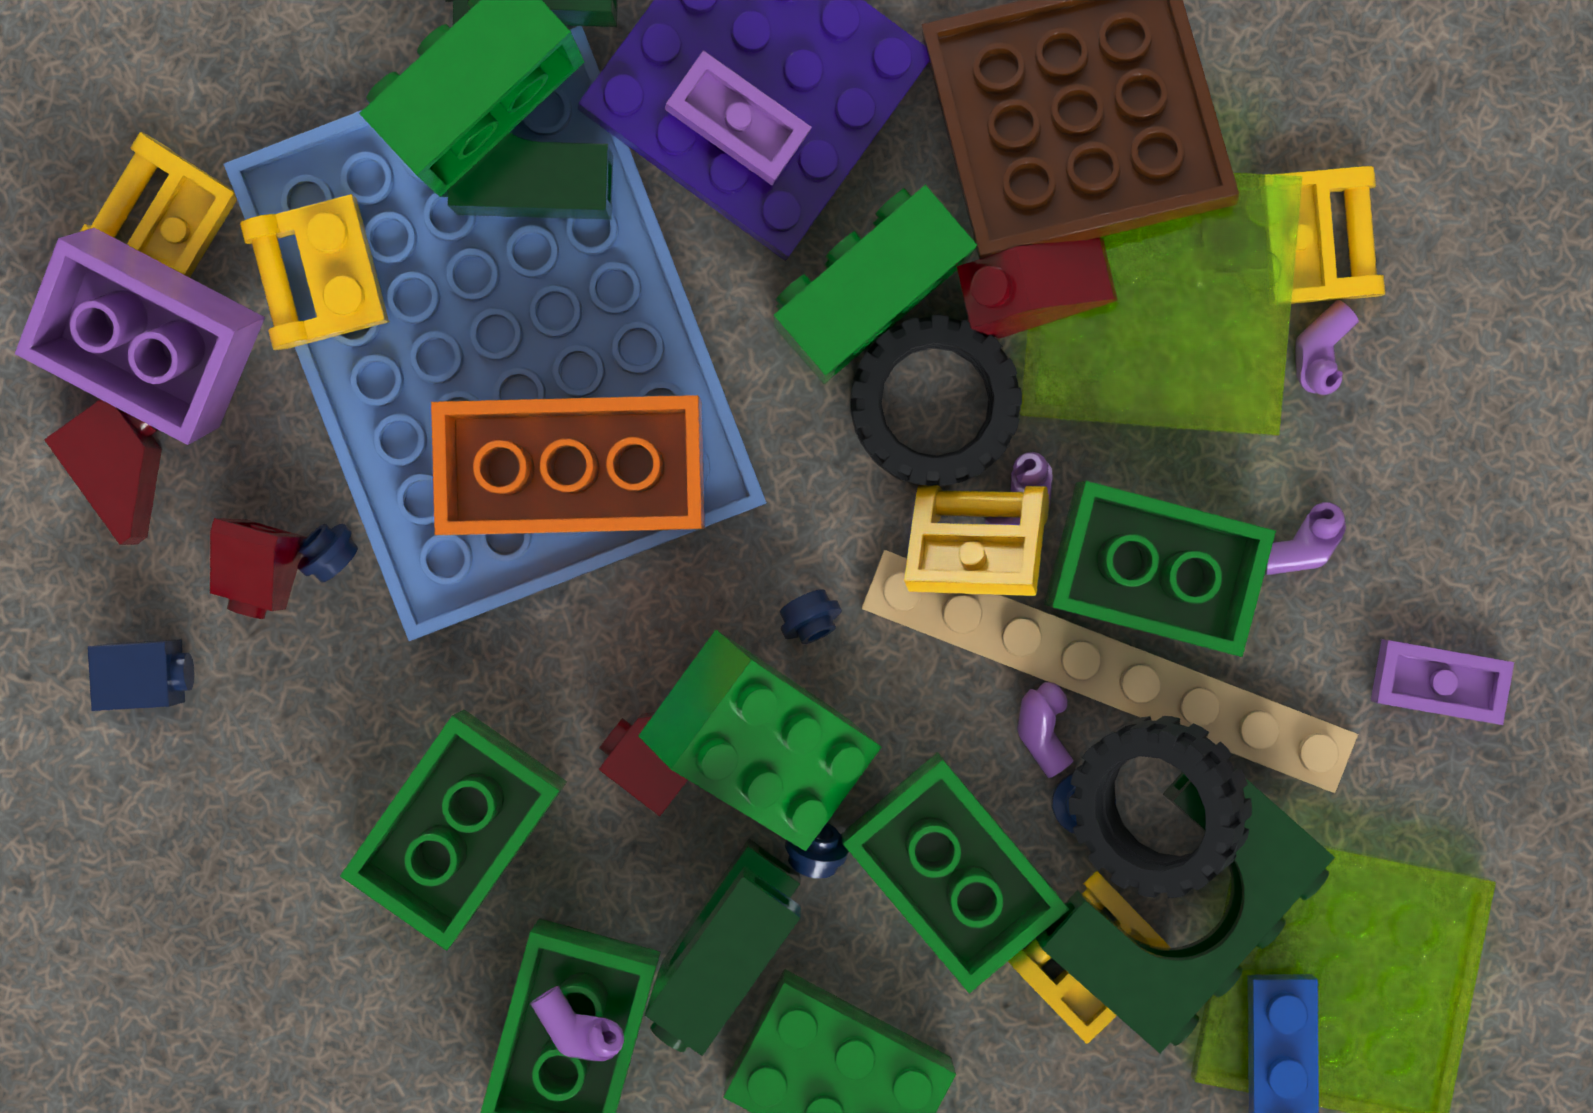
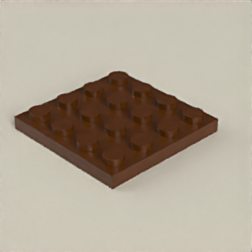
[922,0,1239,260]

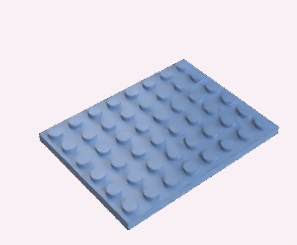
[224,26,767,641]

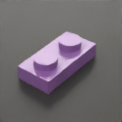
[665,50,812,185]
[1371,639,1514,725]

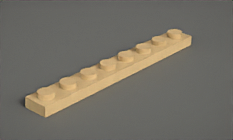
[861,550,1358,793]

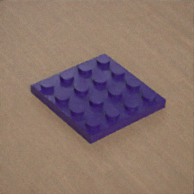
[578,0,930,261]

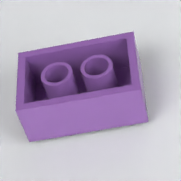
[15,228,265,445]

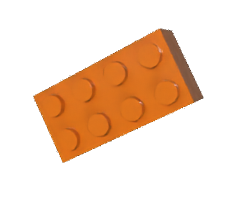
[431,395,705,535]

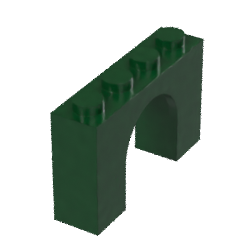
[441,0,618,220]
[1036,769,1335,1054]
[644,839,801,1056]

